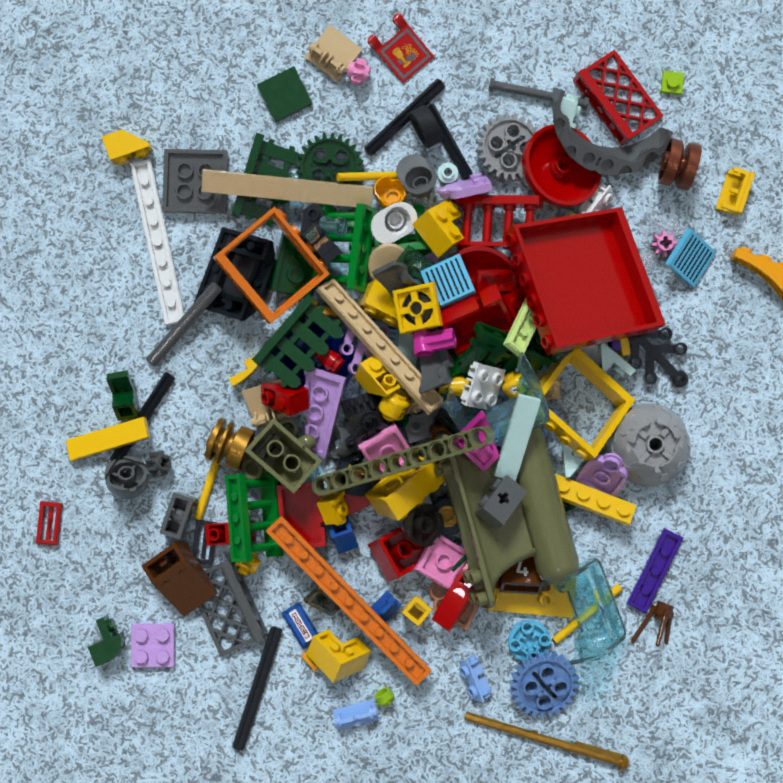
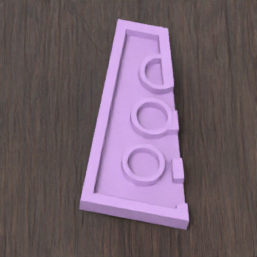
[304,368,347,458]

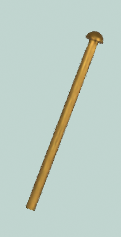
[464,711,629,771]

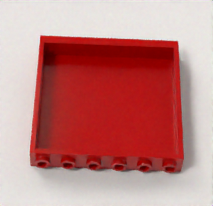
[504,207,666,355]

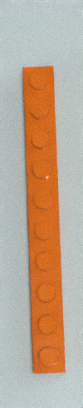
[266,515,432,686]

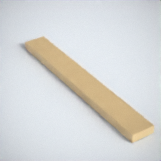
[201,169,373,207]
[316,278,446,415]

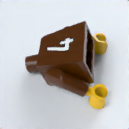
[494,557,553,605]

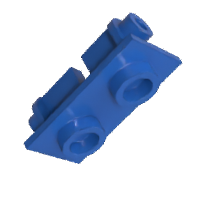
[371,590,402,622]

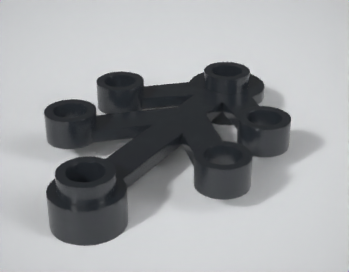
[628,327,688,388]
[345,410,400,482]

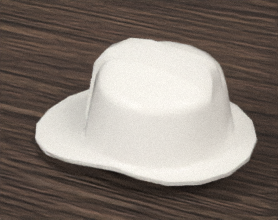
[371,202,417,244]

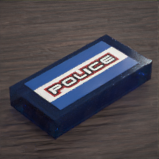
[281,601,319,649]

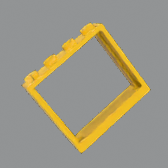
[532,348,635,460]

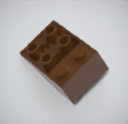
[141,540,218,617]

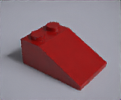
[367,512,436,582]

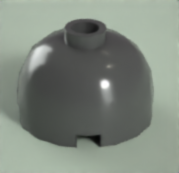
[104,456,149,499]

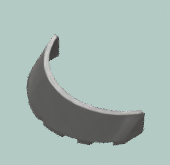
[552,87,673,176]
[372,261,454,394]

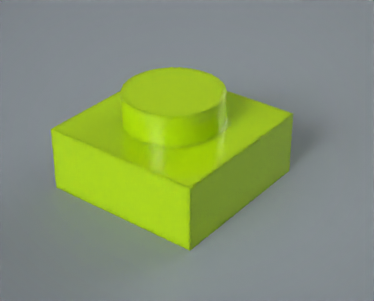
[660,71,684,95]

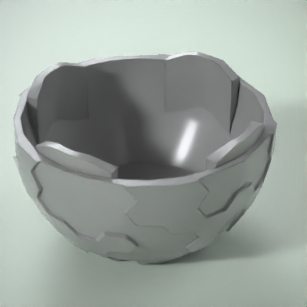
[605,403,691,487]

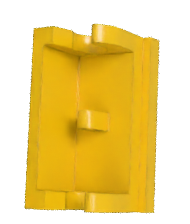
[715,167,755,216]

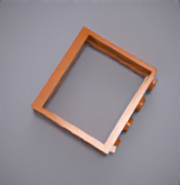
[213,206,330,324]

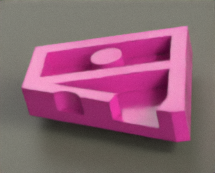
[458,410,500,472]

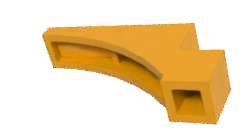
[729,247,783,301]

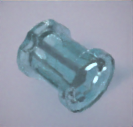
[319,216,347,236]

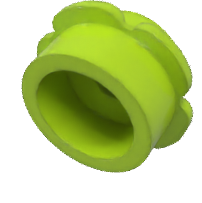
[374,687,395,707]

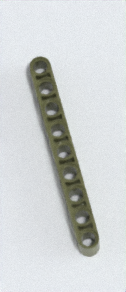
[312,426,495,496]

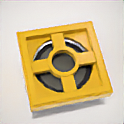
[392,282,443,334]

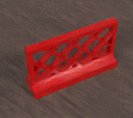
[573,49,664,147]

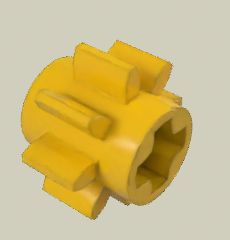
[235,553,261,577]

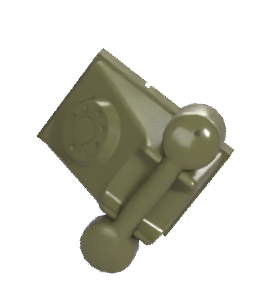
[241,418,322,494]

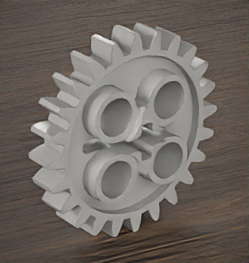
[475,112,538,182]

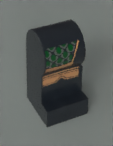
[301,222,342,264]

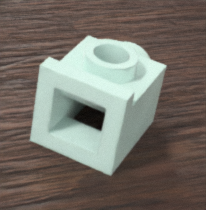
[561,94,581,128]

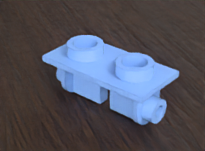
[458,655,491,702]
[333,699,379,731]

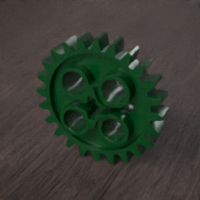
[296,132,364,185]

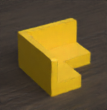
[307,630,371,683]

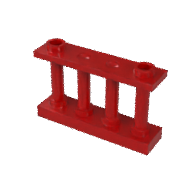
[455,195,544,250]

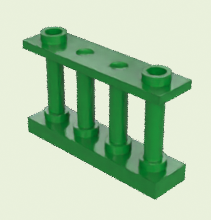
[312,204,375,293]
[225,472,284,562]

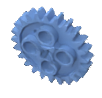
[509,650,579,719]

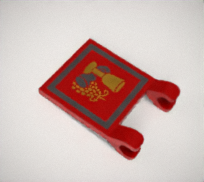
[367,13,435,83]

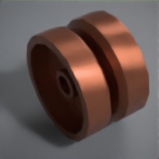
[658,138,702,191]

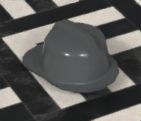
[396,155,437,199]

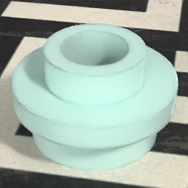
[437,163,458,184]

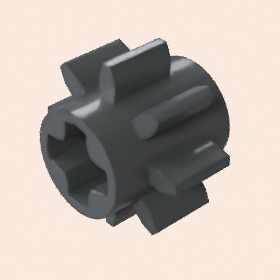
[145,451,172,477]

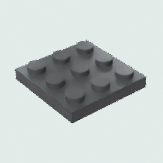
[162,149,228,214]

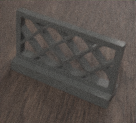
[199,558,268,657]

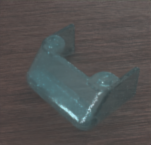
[442,352,550,447]
[541,558,626,665]

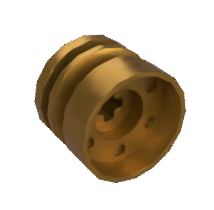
[204,418,256,472]

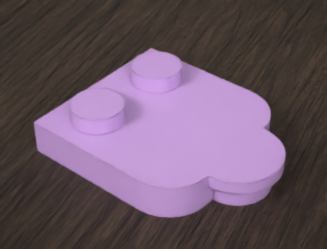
[437,173,493,199]
[574,453,628,497]

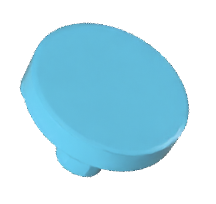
[508,620,551,661]

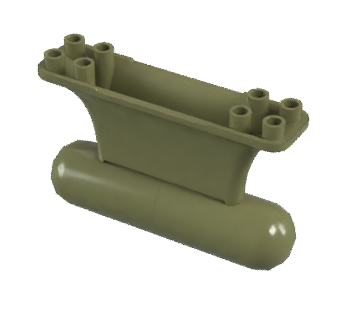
[433,418,579,609]

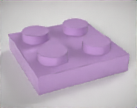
[131,623,175,667]

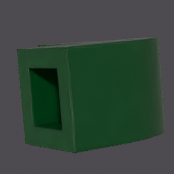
[106,370,139,421]
[88,615,125,667]

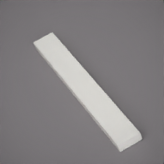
[130,159,185,326]

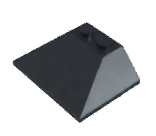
[193,227,276,321]

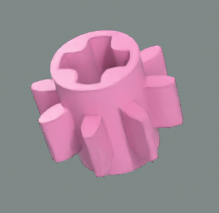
[347,57,371,86]
[650,230,678,258]

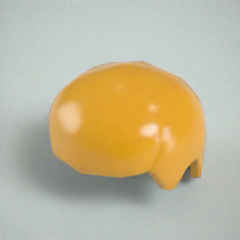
[374,176,407,208]

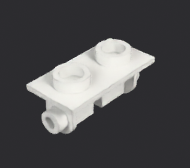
[577,183,614,214]

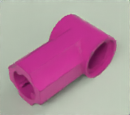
[412,328,457,358]

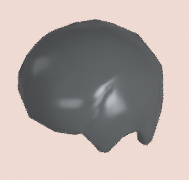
[329,426,355,460]

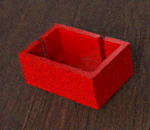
[441,284,514,356]
[277,482,327,547]

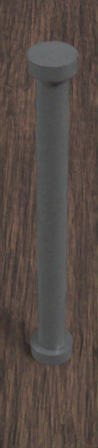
[488,78,589,110]

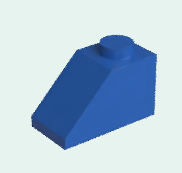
[328,515,359,554]

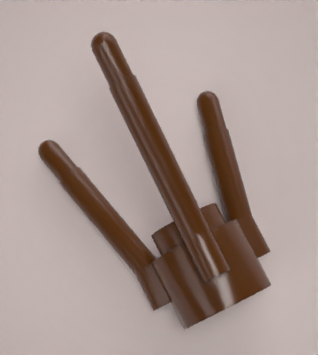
[631,601,674,647]

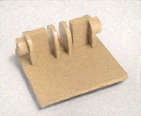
[304,25,363,82]
[242,379,296,428]

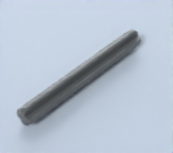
[146,282,222,366]

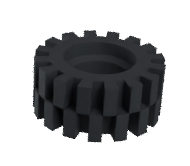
[341,393,380,419]

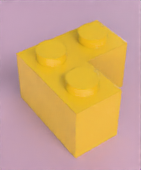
[412,198,464,258]

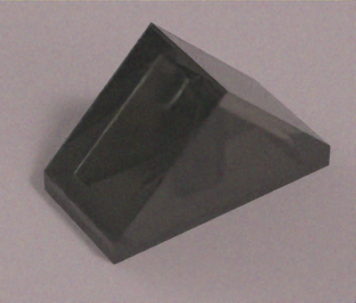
[303,585,341,616]

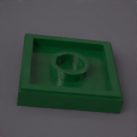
[257,66,313,123]

